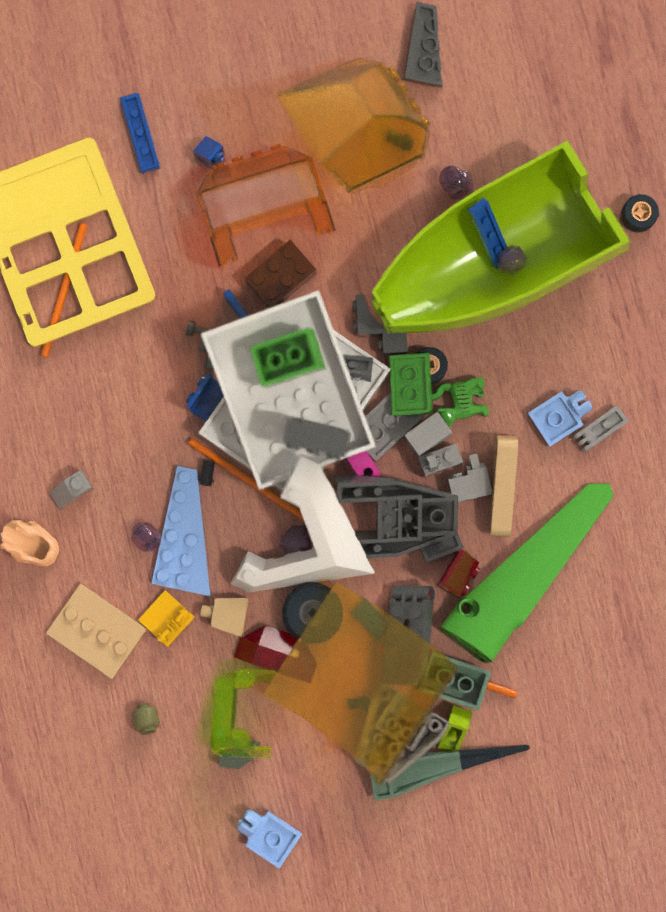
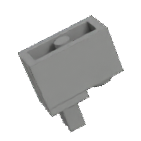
[417,444,463,478]
[447,453,493,503]

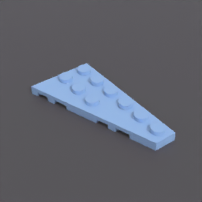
[151,466,211,596]

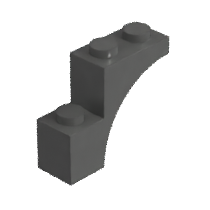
[352,294,408,356]

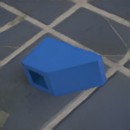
[193,136,225,171]

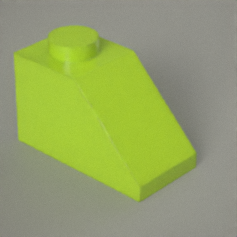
[437,705,472,751]

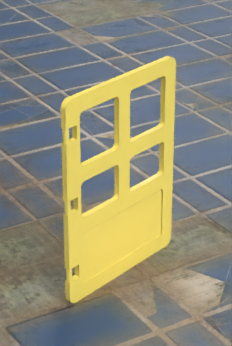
[0,138,155,347]

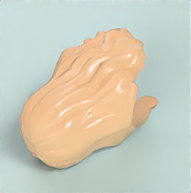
[0,520,59,567]

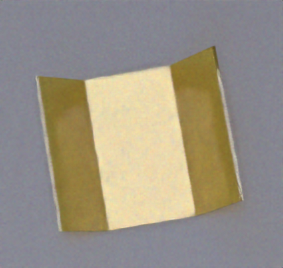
[263,582,458,786]

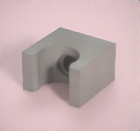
[403,412,452,459]

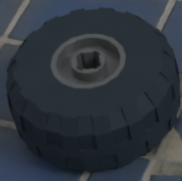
[282,583,343,644]

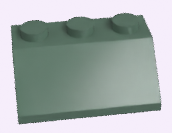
[419,652,491,711]

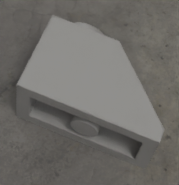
[49,470,94,510]

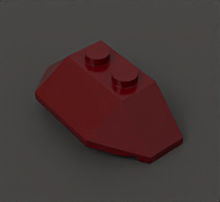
[234,625,317,683]

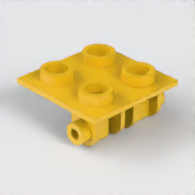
[138,590,195,647]

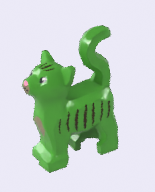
[432,377,489,427]

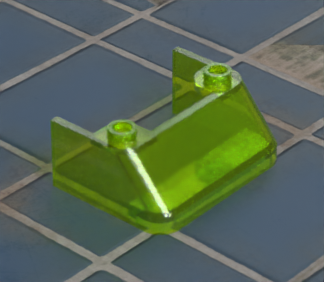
[210,669,276,759]

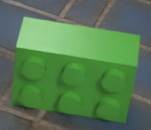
[250,328,326,388]

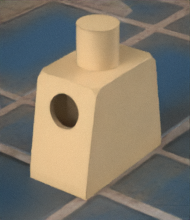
[200,598,249,637]

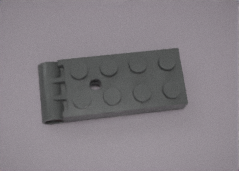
[383,585,435,687]

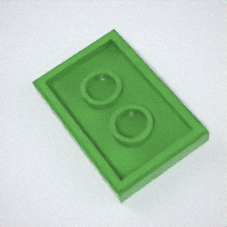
[389,353,433,416]

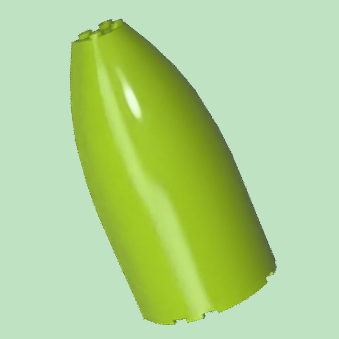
[371,140,630,334]

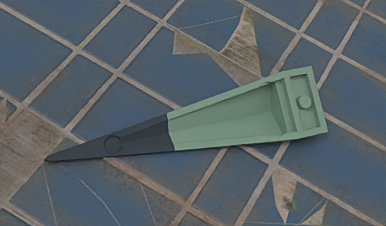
[370,745,530,801]

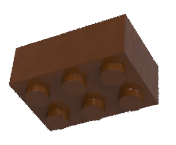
[245,240,316,308]

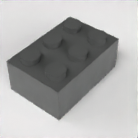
[282,416,351,460]

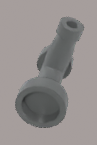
[186,320,214,352]

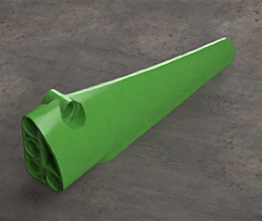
[440,484,613,663]

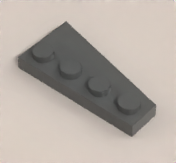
[403,2,443,88]

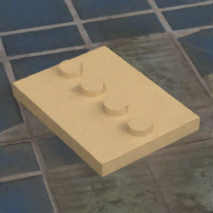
[46,583,147,679]

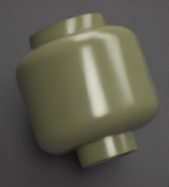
[132,703,160,735]

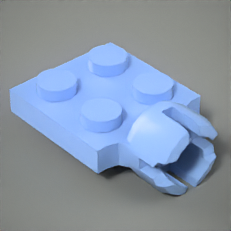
[528,391,592,447]
[237,809,302,868]

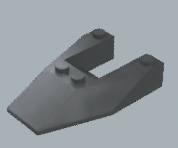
[334,475,458,559]

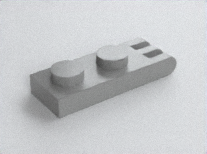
[573,405,629,453]

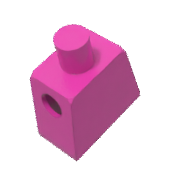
[344,450,381,477]

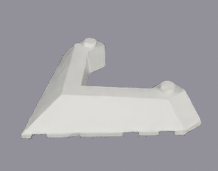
[230,454,375,593]

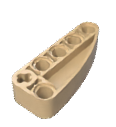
[490,435,518,537]

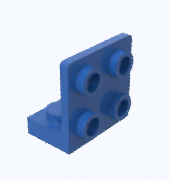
[186,373,224,422]

